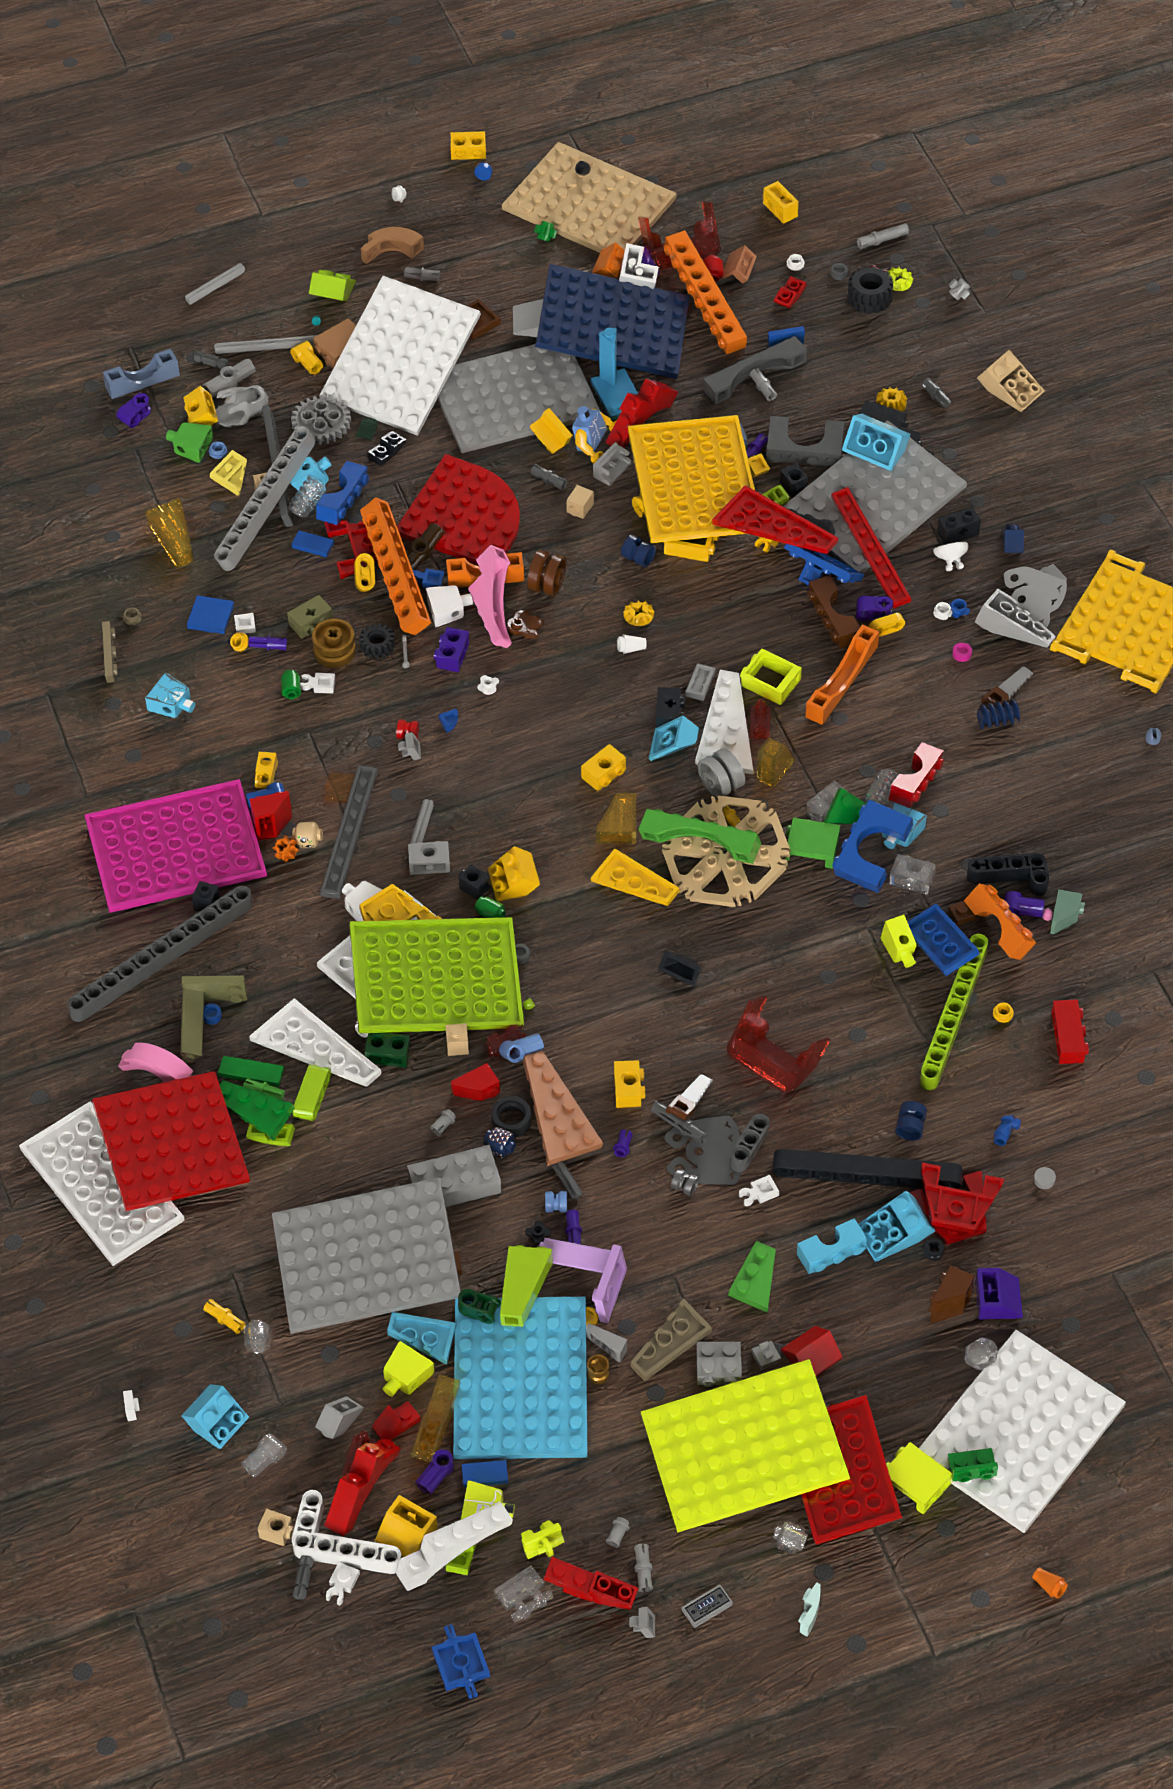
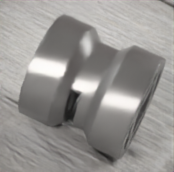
[671,1168,699,1196]

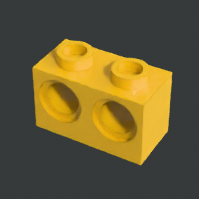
[450,131,486,160]
[763,181,799,224]

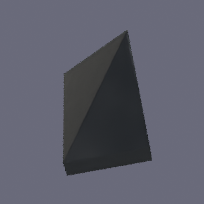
[658,951,702,986]

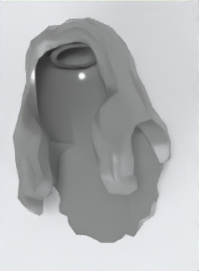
[216,385,269,427]

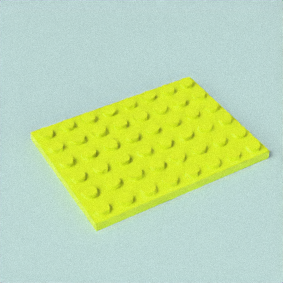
[641,1359,850,1532]

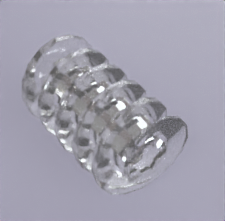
[288,475,326,517]
[864,769,899,807]

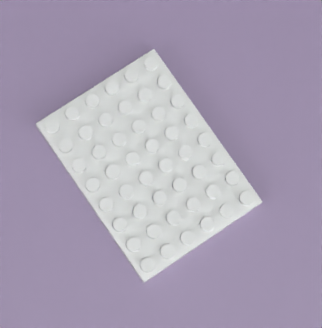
[319,276,481,436]
[919,1330,1126,1533]

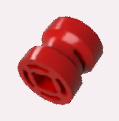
[396,719,419,739]

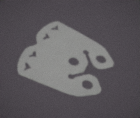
[1004,566,1067,628]

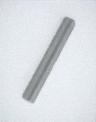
[185,263,245,305]

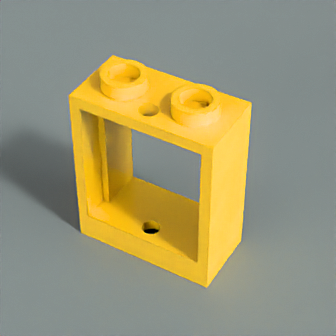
[664,536,719,562]

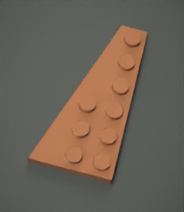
[523,1050,603,1166]

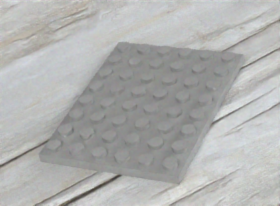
[438,344,601,454]
[783,420,967,573]
[272,1177,461,1334]

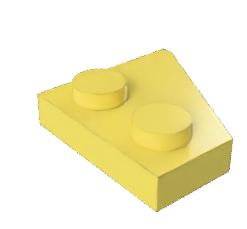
[210,450,247,496]

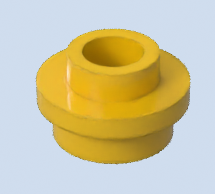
[230,632,249,652]
[993,1003,1014,1023]

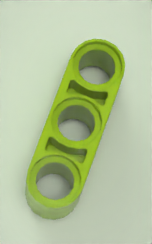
[293,1064,331,1121]

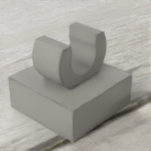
[398,732,421,760]
[752,1341,781,1370]
[629,1607,655,1638]

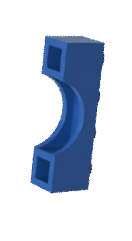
[316,461,369,525]

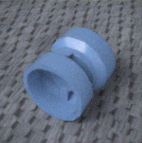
[545,1191,567,1213]

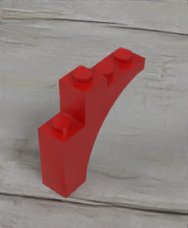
[605,379,678,449]
[324,1439,401,1536]

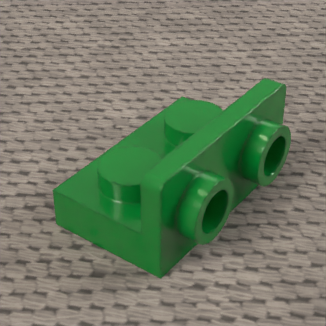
[947,1448,998,1483]

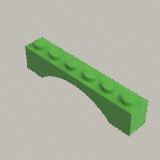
[639,809,761,864]

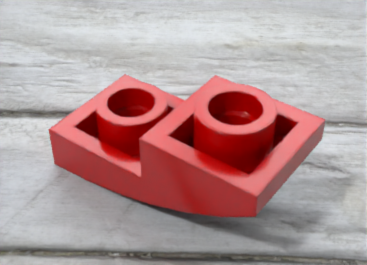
[773,276,807,308]

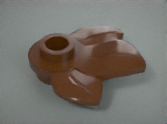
[507,610,544,639]

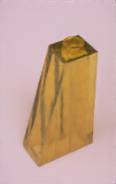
[146,498,194,569]

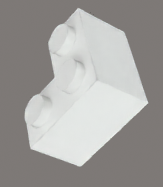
[619,243,659,289]

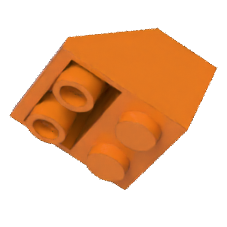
[592,242,625,279]

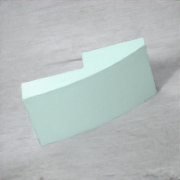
[799,1582,821,1637]

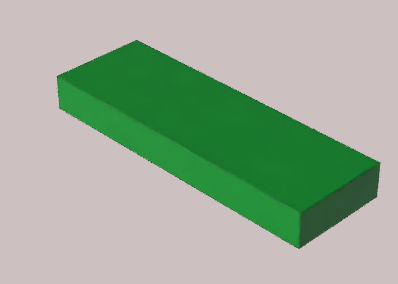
[218,1056,284,1087]

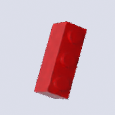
[1051,1000,1089,1064]

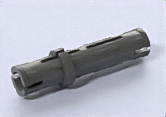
[651,1101,708,1144]

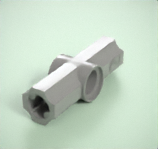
[202,358,256,398]

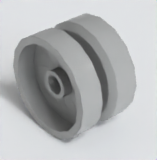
[698,748,745,798]

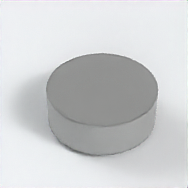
[1034,1167,1056,1189]

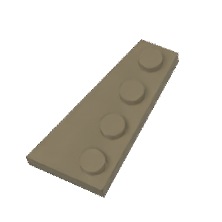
[631,1298,712,1381]

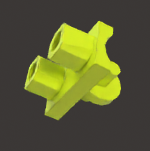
[521,1520,564,1559]

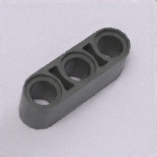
[730,1114,770,1172]

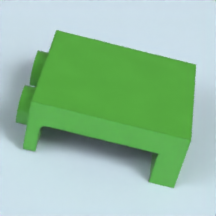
[785,818,840,869]

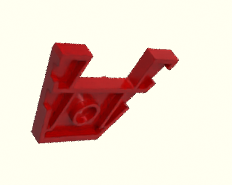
[324,521,378,579]
[921,1162,1004,1234]
[909,1171,987,1245]

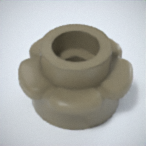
[123,607,142,625]

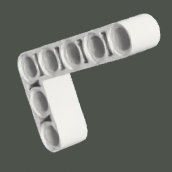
[292,1490,401,1574]

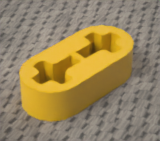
[868,613,905,637]

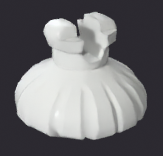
[933,542,968,571]

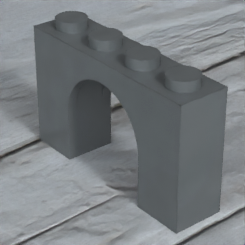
[766,416,844,466]

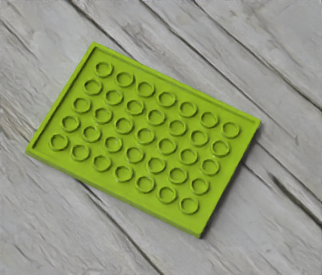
[349,917,524,1033]

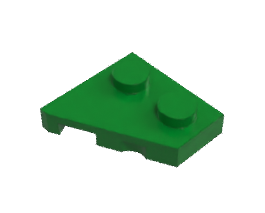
[823,788,867,825]

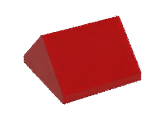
[781,1326,843,1376]

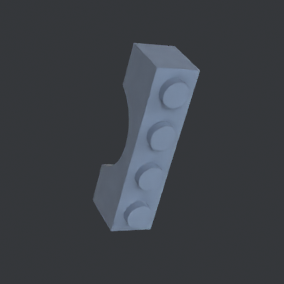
[103,349,180,399]

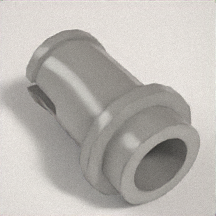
[430,1109,456,1136]
[606,1517,630,1548]

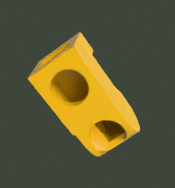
[255,752,278,789]

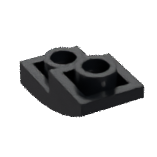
[367,431,406,466]

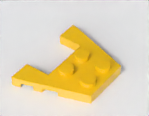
[359,884,442,921]

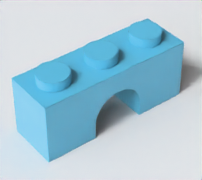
[797,1218,867,1274]

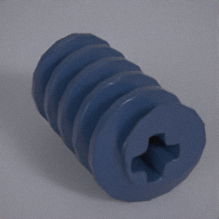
[977,699,1020,730]

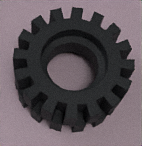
[359,623,395,660]

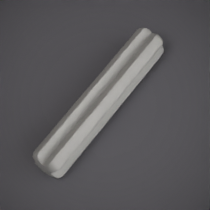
[410,799,434,844]

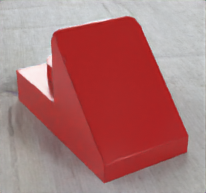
[372,1401,421,1440]

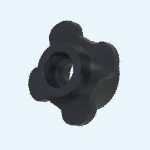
[525,1221,551,1244]

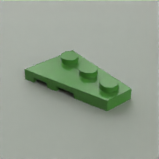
[728,1241,776,1313]

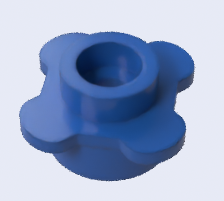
[949,599,970,618]

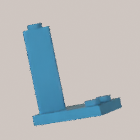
[591,328,638,421]

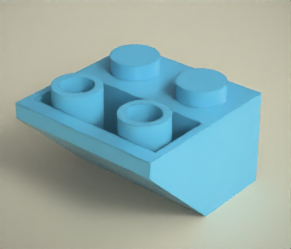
[182,1384,249,1449]

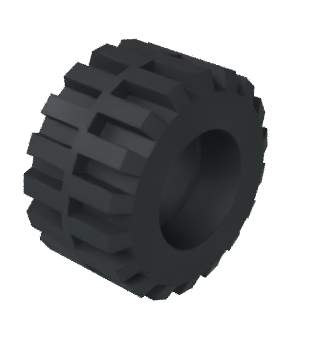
[847,266,893,314]

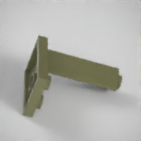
[180,975,248,1063]

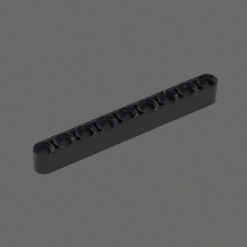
[772,1149,963,1189]

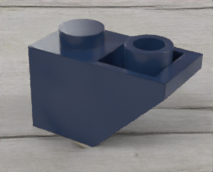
[1001,524,1024,553]

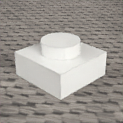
[234,613,256,634]
[123,1390,140,1421]

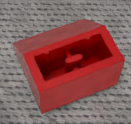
[249,790,292,841]

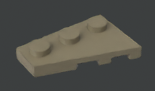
[102,621,118,683]

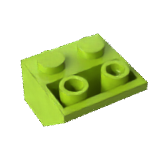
[309,270,356,301]

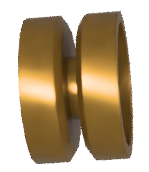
[312,618,356,668]

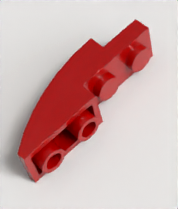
[543,1557,638,1609]

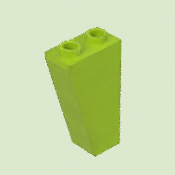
[500,1245,553,1327]

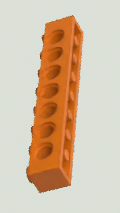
[663,230,747,355]
[360,497,431,635]

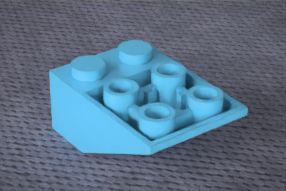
[858,1191,935,1262]

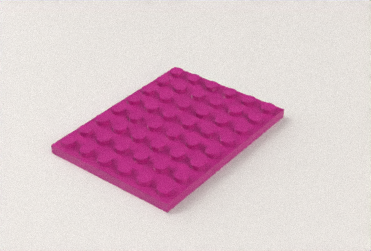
[85,779,267,913]

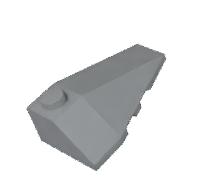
[975,589,1056,648]

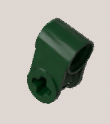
[458,1289,501,1324]

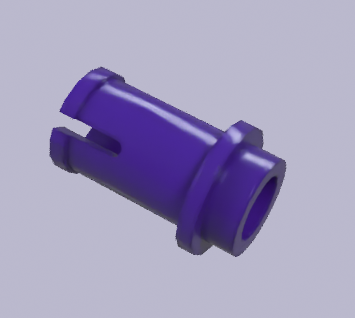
[613,1129,633,1157]

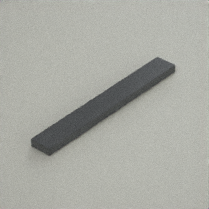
[262,405,293,527]
[320,765,378,899]

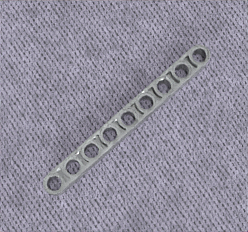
[214,426,315,571]

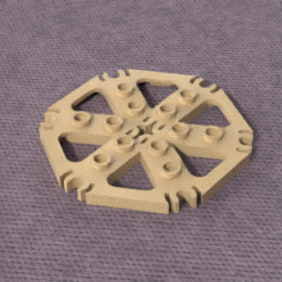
[662,795,790,907]

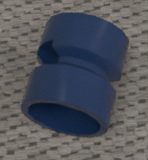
[621,534,656,567]
[895,1101,927,1141]

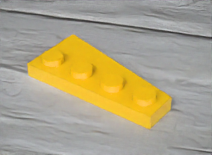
[591,848,680,906]

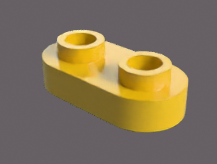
[354,553,375,592]

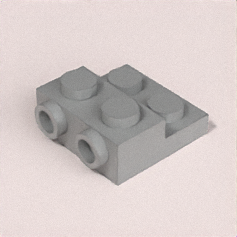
[697,1342,742,1387]

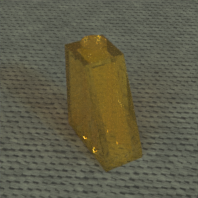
[757,738,795,788]
[596,793,636,844]

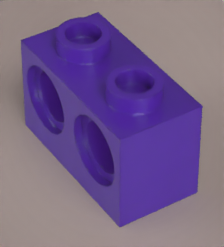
[434,627,470,672]

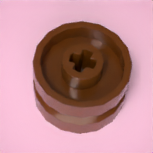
[527,550,567,597]

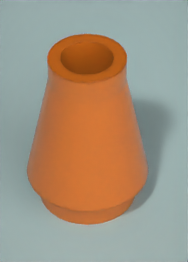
[1032,1567,1068,1599]

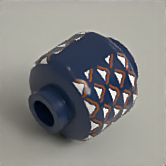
[483,1127,516,1158]

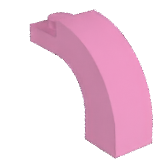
[118,1043,193,1082]

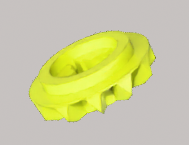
[887,267,913,291]

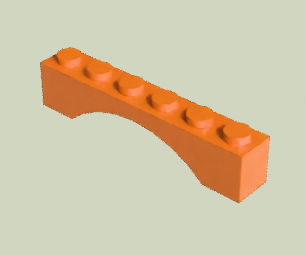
[806,624,879,725]

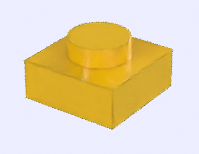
[748,453,770,478]

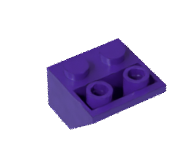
[975,1268,1023,1319]

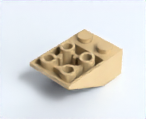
[977,350,1045,412]

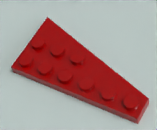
[712,485,838,554]

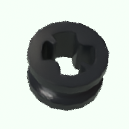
[924,1239,944,1261]

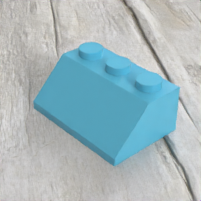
[842,414,911,471]

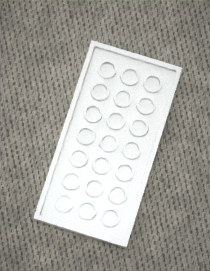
[19,1102,185,1266]

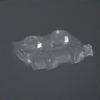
[494,1565,553,1622]

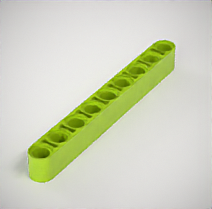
[920,934,988,1090]

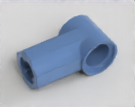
[499,1034,544,1063]

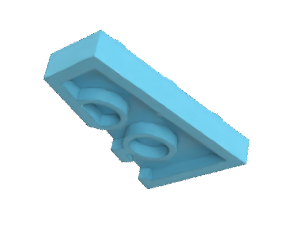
[387,1312,456,1365]

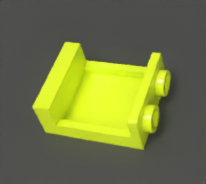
[887,1442,952,1514]

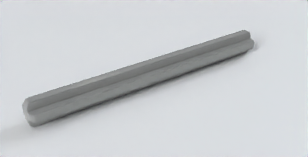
[214,335,317,354]

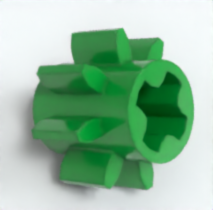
[534,221,557,242]

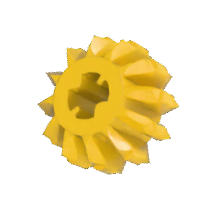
[876,386,907,412]

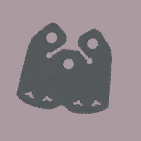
[664,1115,742,1185]

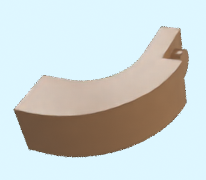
[361,227,424,264]

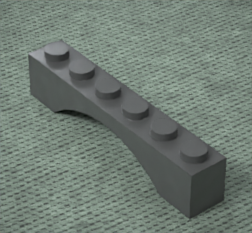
[703,336,807,405]

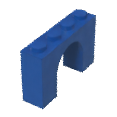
[832,800,914,893]

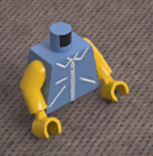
[572,406,616,464]

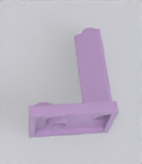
[539,1238,627,1323]

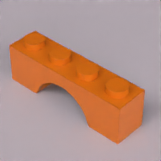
[446,552,524,588]
[964,883,1036,960]

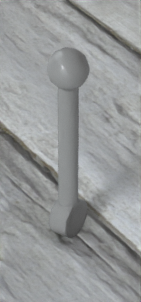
[402,635,410,668]

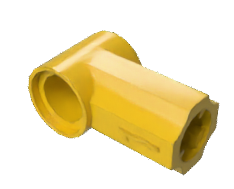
[290,341,323,375]

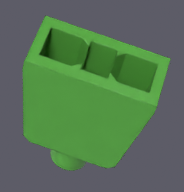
[166,422,213,463]

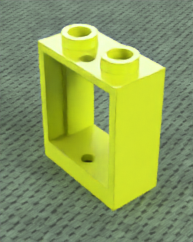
[740,649,802,705]

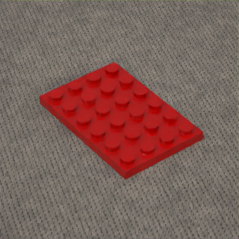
[801,1395,902,1545]

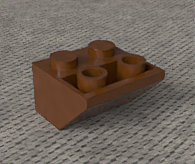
[928,1266,975,1323]

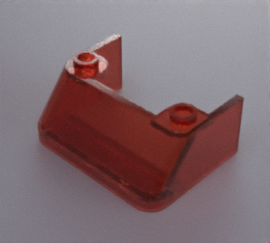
[638,201,721,269]
[727,995,831,1093]

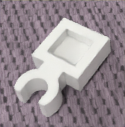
[300,673,335,694]
[739,1175,779,1206]
[326,1562,360,1605]

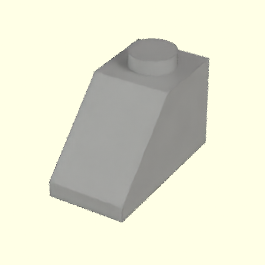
[315,1396,364,1439]

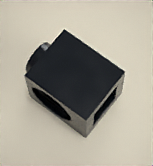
[780,463,808,497]
[458,864,491,900]
[192,881,220,912]

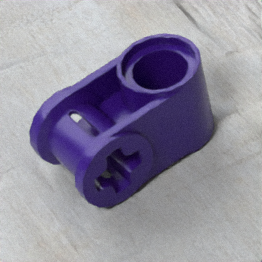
[116,393,151,428]
[856,596,893,621]

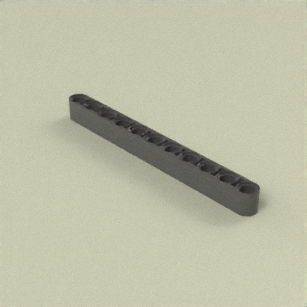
[68,886,252,1022]

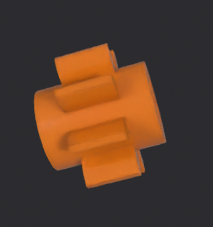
[273,836,299,862]

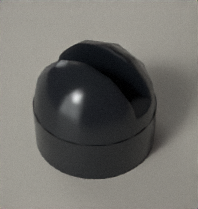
[575,161,591,176]

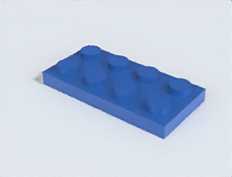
[784,544,864,583]
[907,904,980,976]

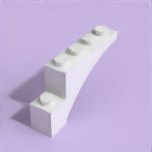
[396,1503,513,1591]

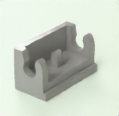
[593,443,631,486]

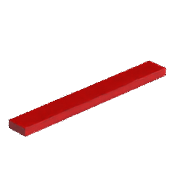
[831,487,911,609]

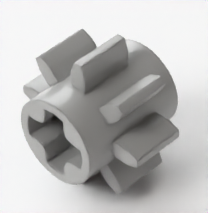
[949,278,971,300]

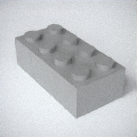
[407,1145,501,1207]

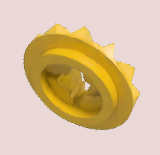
[624,600,654,626]

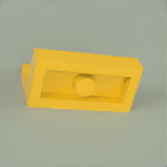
[529,408,573,454]

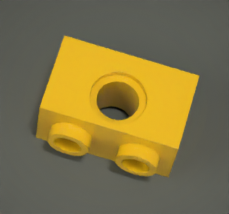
[183,386,218,426]
[581,744,626,791]
[614,1060,645,1108]

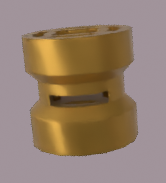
[587,1354,609,1384]

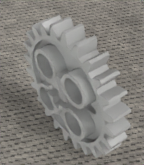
[291,395,351,445]

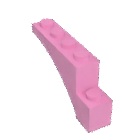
[468,545,512,648]

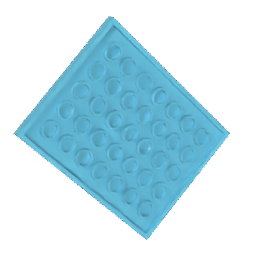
[453,1297,587,1459]

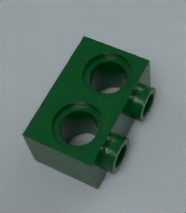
[365,1033,411,1068]

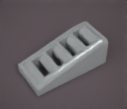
[586,1323,627,1363]

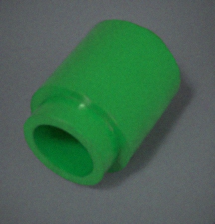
[281,670,301,699]
[475,896,506,918]

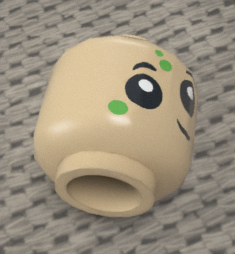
[292,822,323,848]

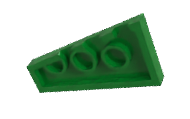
[220,1080,295,1141]

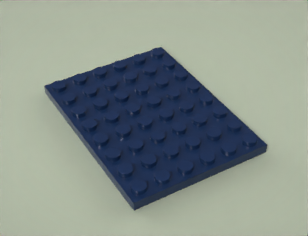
[535,264,689,379]

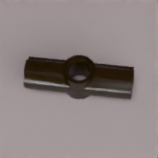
[407,523,445,570]

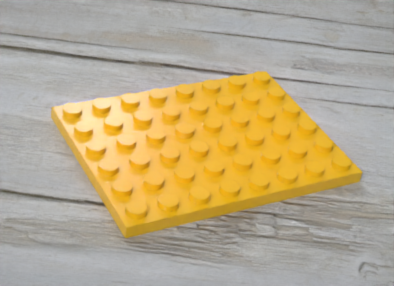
[628,415,755,543]

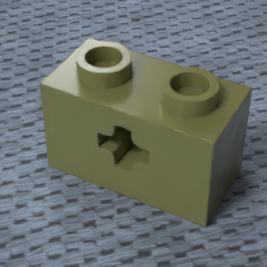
[287,595,333,639]

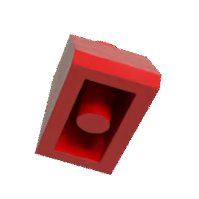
[451,1063,500,1101]

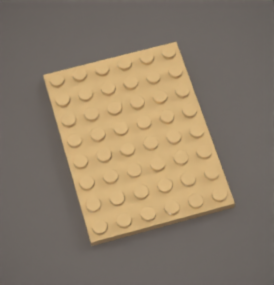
[502,142,677,253]

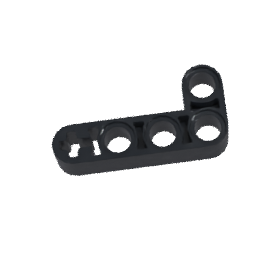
[967,853,1049,896]

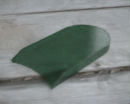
[355,417,377,440]

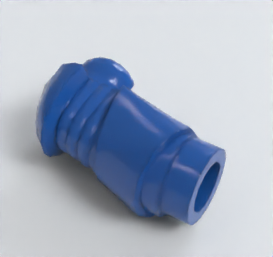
[994,1115,1021,1146]

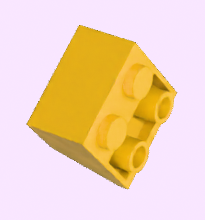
[487,846,540,901]
[375,1495,438,1558]

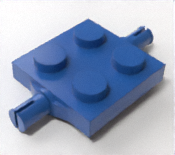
[432,1624,490,1699]

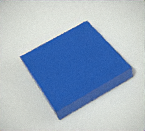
[187,595,234,634]

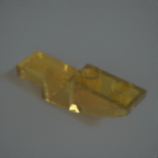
[410,1375,461,1462]

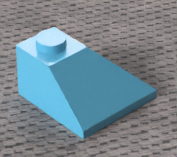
[649,715,699,761]

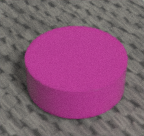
[952,643,972,662]

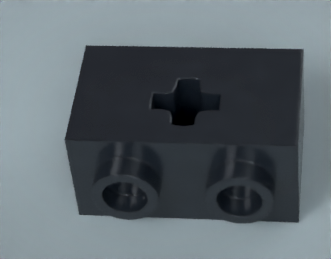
[937,507,981,545]
[656,687,685,728]

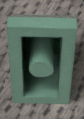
[1050,889,1085,934]

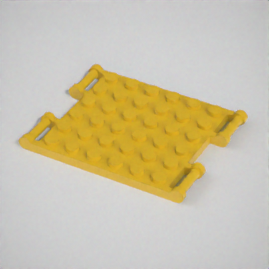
[1050,549,1173,694]

